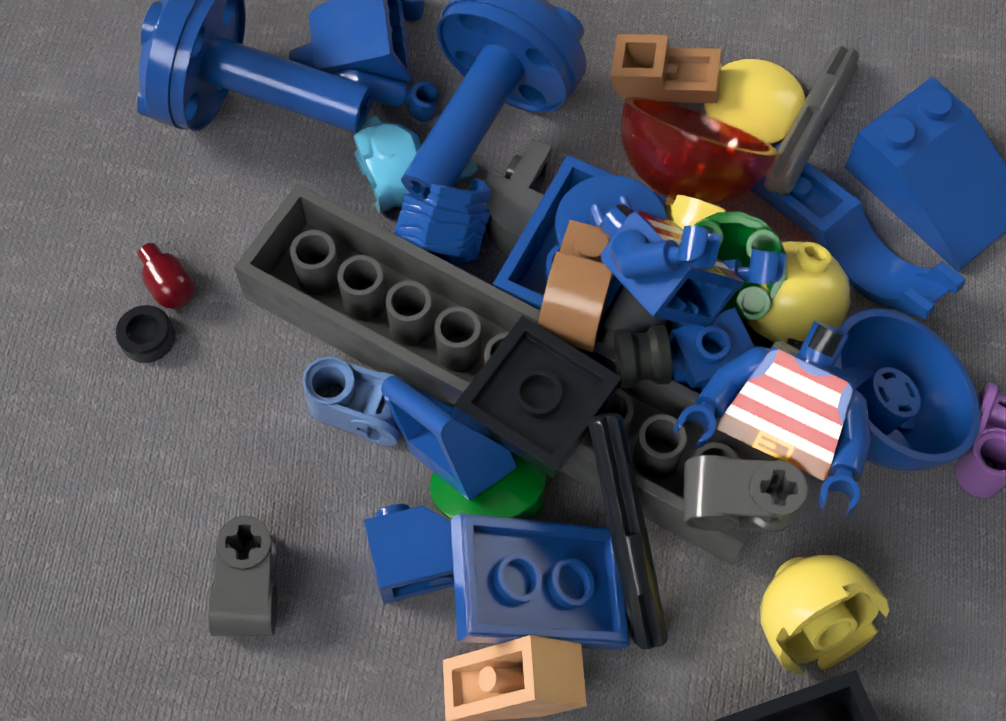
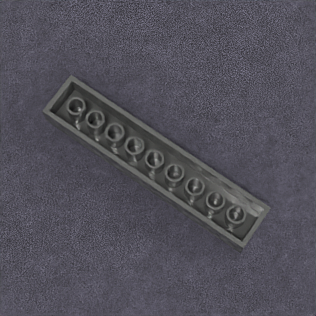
[234,183,781,565]

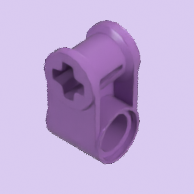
[955,381,1006,498]

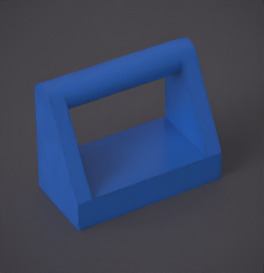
[381,376,517,501]

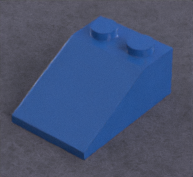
[844,76,1006,272]

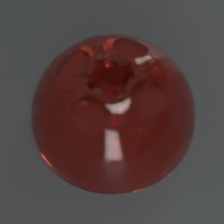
[621,96,778,205]

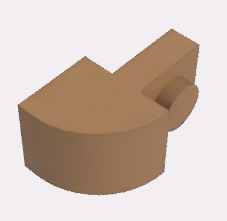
[610,34,722,114]
[538,220,614,352]

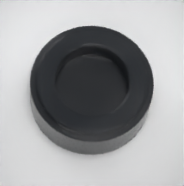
[116,305,175,363]

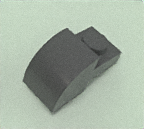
[485,139,552,258]

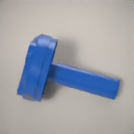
[137,0,372,133]
[401,0,587,199]

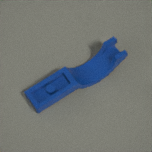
[743,143,966,319]

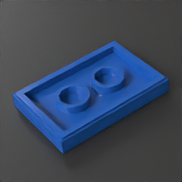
[451,513,630,650]

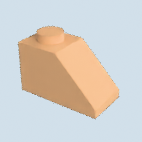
[443,635,587,721]

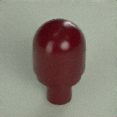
[137,243,195,309]

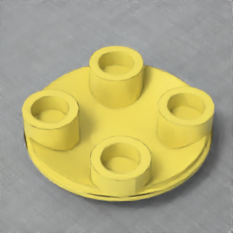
[704,59,806,148]

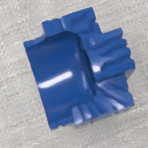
[394,178,492,266]

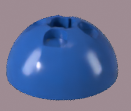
[834,309,980,471]

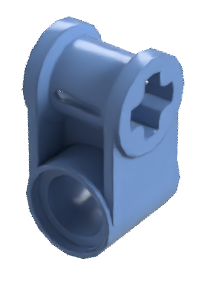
[302,356,409,446]

